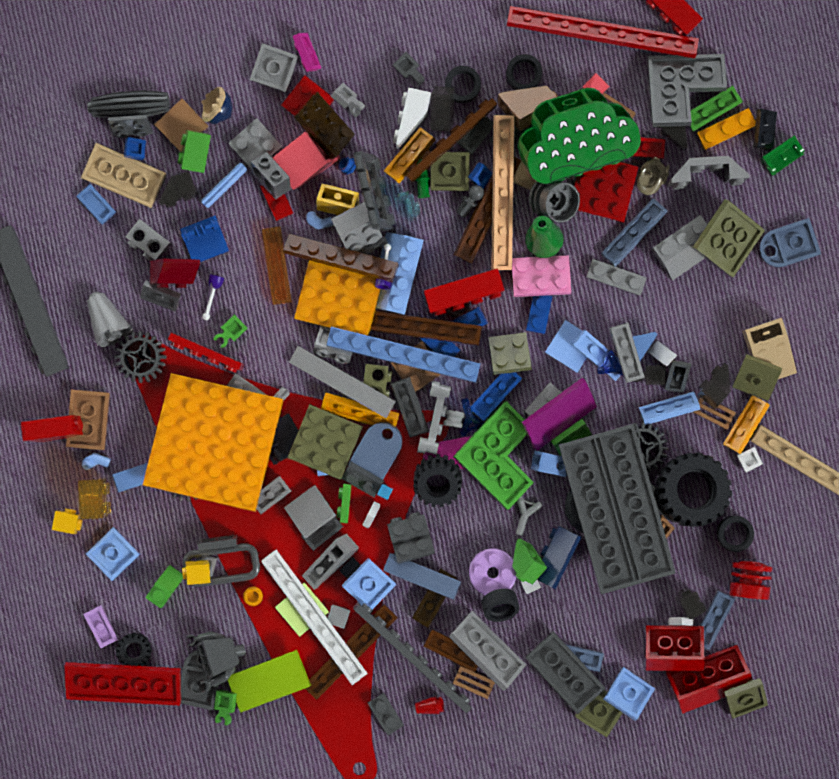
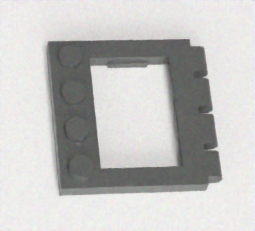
[353,151,396,231]

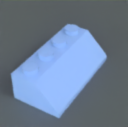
[376,232,424,315]

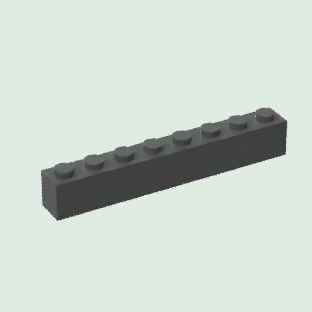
[0,225,70,377]

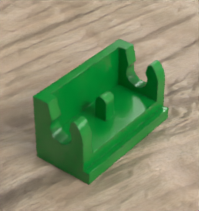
[760,135,805,176]

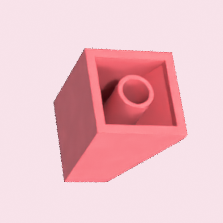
[272,132,341,190]

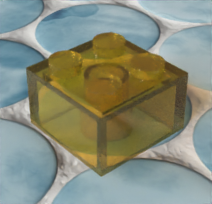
[78,479,111,519]

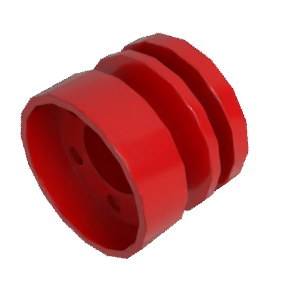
[729,561,773,600]

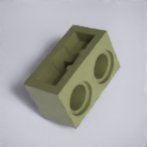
[363,364,392,397]

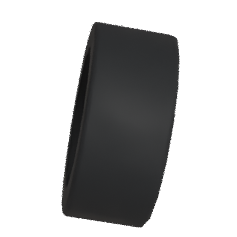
[506,54,543,90]
[445,66,481,104]
[716,515,754,552]
[481,589,520,622]

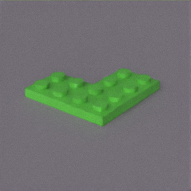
[453,401,534,510]

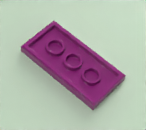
[521,378,597,451]

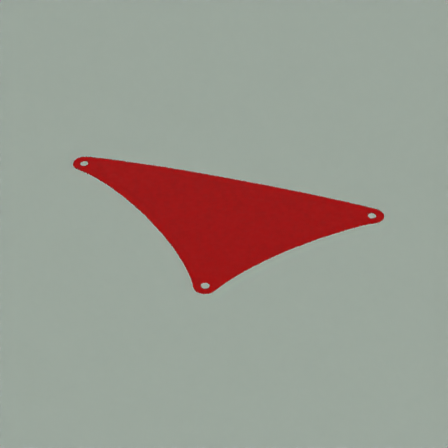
[126,335,449,779]

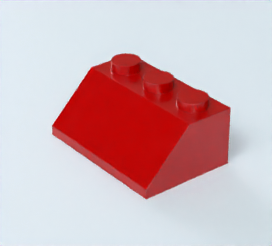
[646,625,704,671]

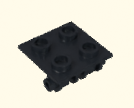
[270,413,298,465]

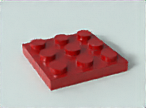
[574,162,638,223]

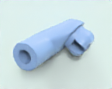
[306,211,334,230]
[82,453,111,470]

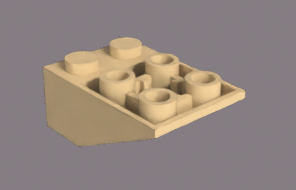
[742,318,797,379]

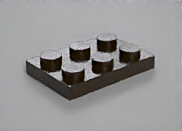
[294,92,355,159]

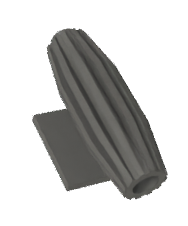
[87,90,170,138]

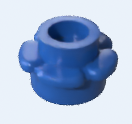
[338,157,356,175]

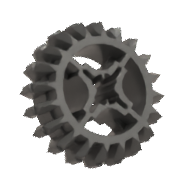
[114,331,167,383]
[633,422,668,473]

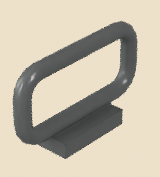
[182,534,260,587]

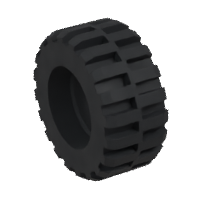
[655,453,732,527]

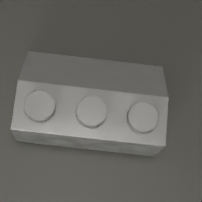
[651,215,707,281]

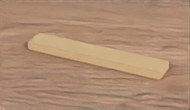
[750,425,839,496]

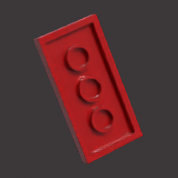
[168,333,245,373]

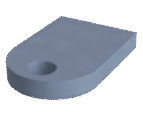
[759,218,821,268]
[347,422,402,480]

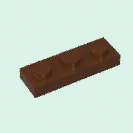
[423,629,478,672]

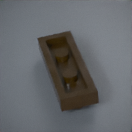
[412,568,457,628]

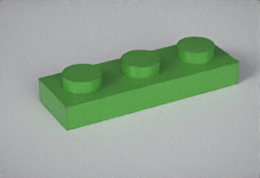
[689,86,743,132]

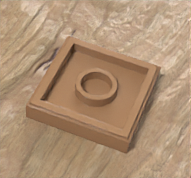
[154,99,209,153]

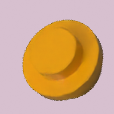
[243,587,263,606]

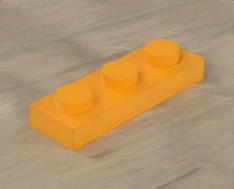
[696,108,756,150]
[384,127,436,183]
[723,395,770,454]

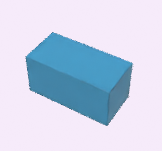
[377,484,393,500]

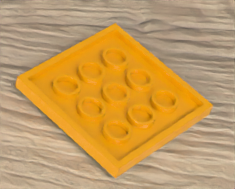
[294,260,381,336]

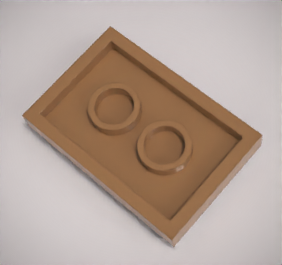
[66,389,110,450]

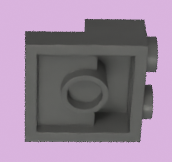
[387,512,435,564]

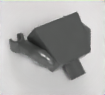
[186,631,246,692]

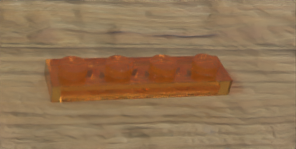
[262,226,292,305]

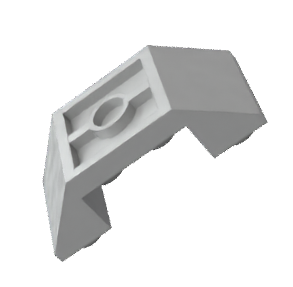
[667,156,749,190]

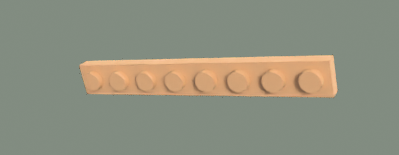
[491,115,514,270]

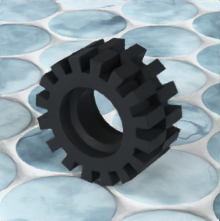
[116,633,152,666]

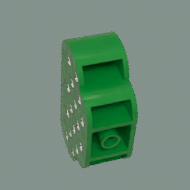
[518,88,641,184]

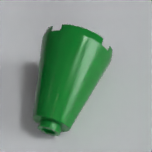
[525,216,564,258]

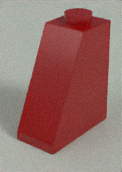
[21,415,83,442]

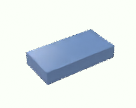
[76,184,117,225]

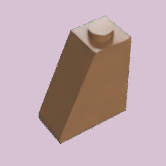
[498,86,558,131]

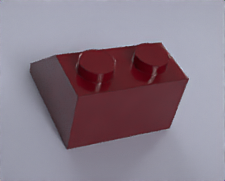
[150,258,200,288]

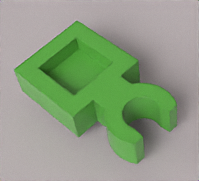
[214,314,248,348]
[214,689,237,726]

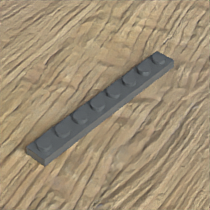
[353,602,472,714]

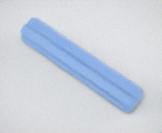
[201,163,247,208]

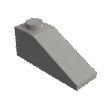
[302,534,359,590]

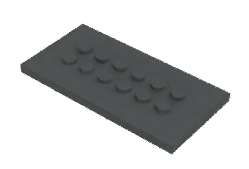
[559,424,676,594]

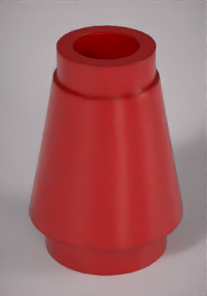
[415,695,444,714]

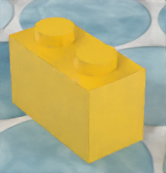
[316,183,359,215]

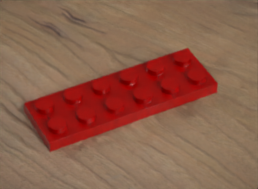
[64,662,181,706]

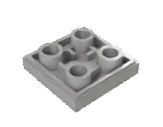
[284,485,336,538]

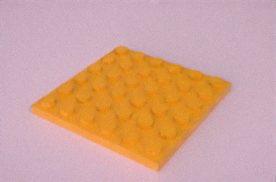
[143,373,283,512]

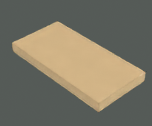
[81,143,167,208]

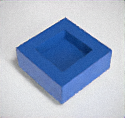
[124,137,146,160]
[468,162,492,189]

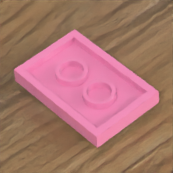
[512,255,571,297]

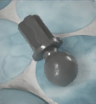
[457,185,484,217]

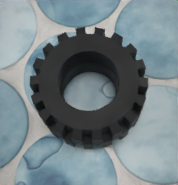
[414,454,462,507]

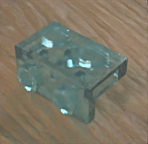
[394,192,420,221]

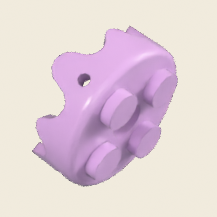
[469,548,516,595]

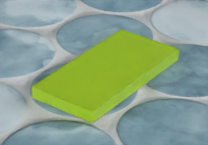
[227,650,311,713]

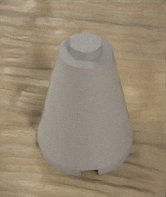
[87,292,132,347]

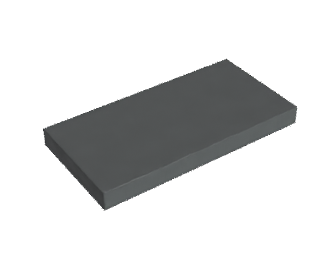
[525,631,606,714]

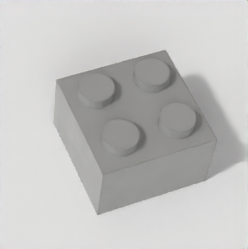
[331,202,383,252]

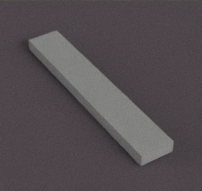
[289,346,396,418]

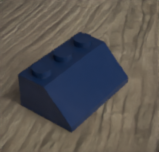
[537,526,581,589]

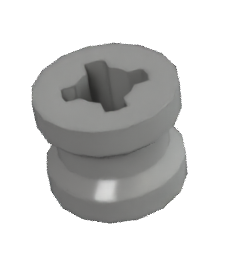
[443,410,465,428]

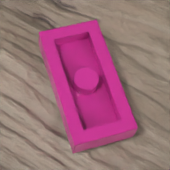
[292,33,321,72]

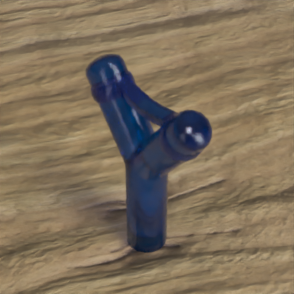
[597,350,624,377]
[460,398,484,436]

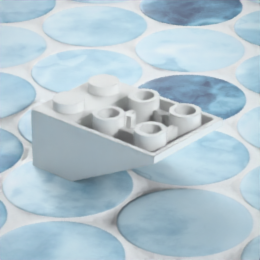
[393,88,431,149]

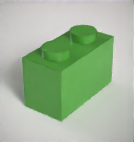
[177,130,211,173]

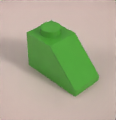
[512,538,547,585]
[145,565,183,608]

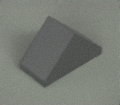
[665,360,691,393]

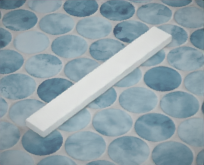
[261,549,368,685]

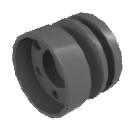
[528,181,580,223]

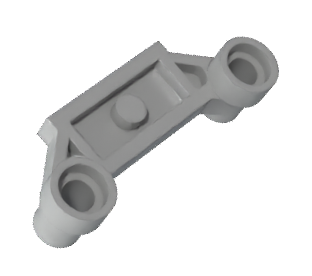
[417,381,451,454]

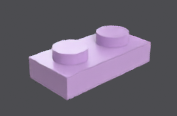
[83,605,118,648]

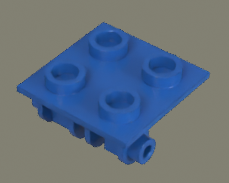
[180,215,229,262]

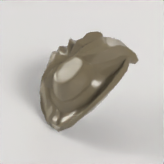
[637,157,670,195]

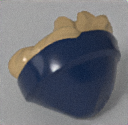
[201,87,233,125]

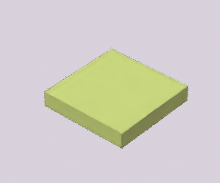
[275,582,329,637]

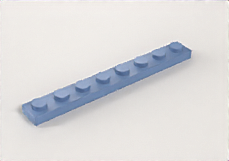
[326,327,480,383]

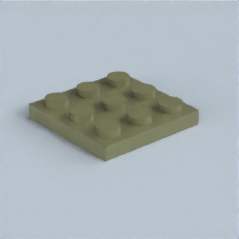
[693,199,765,278]
[287,404,363,480]

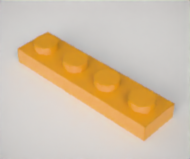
[321,392,399,431]

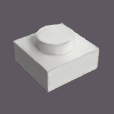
[736,447,763,473]

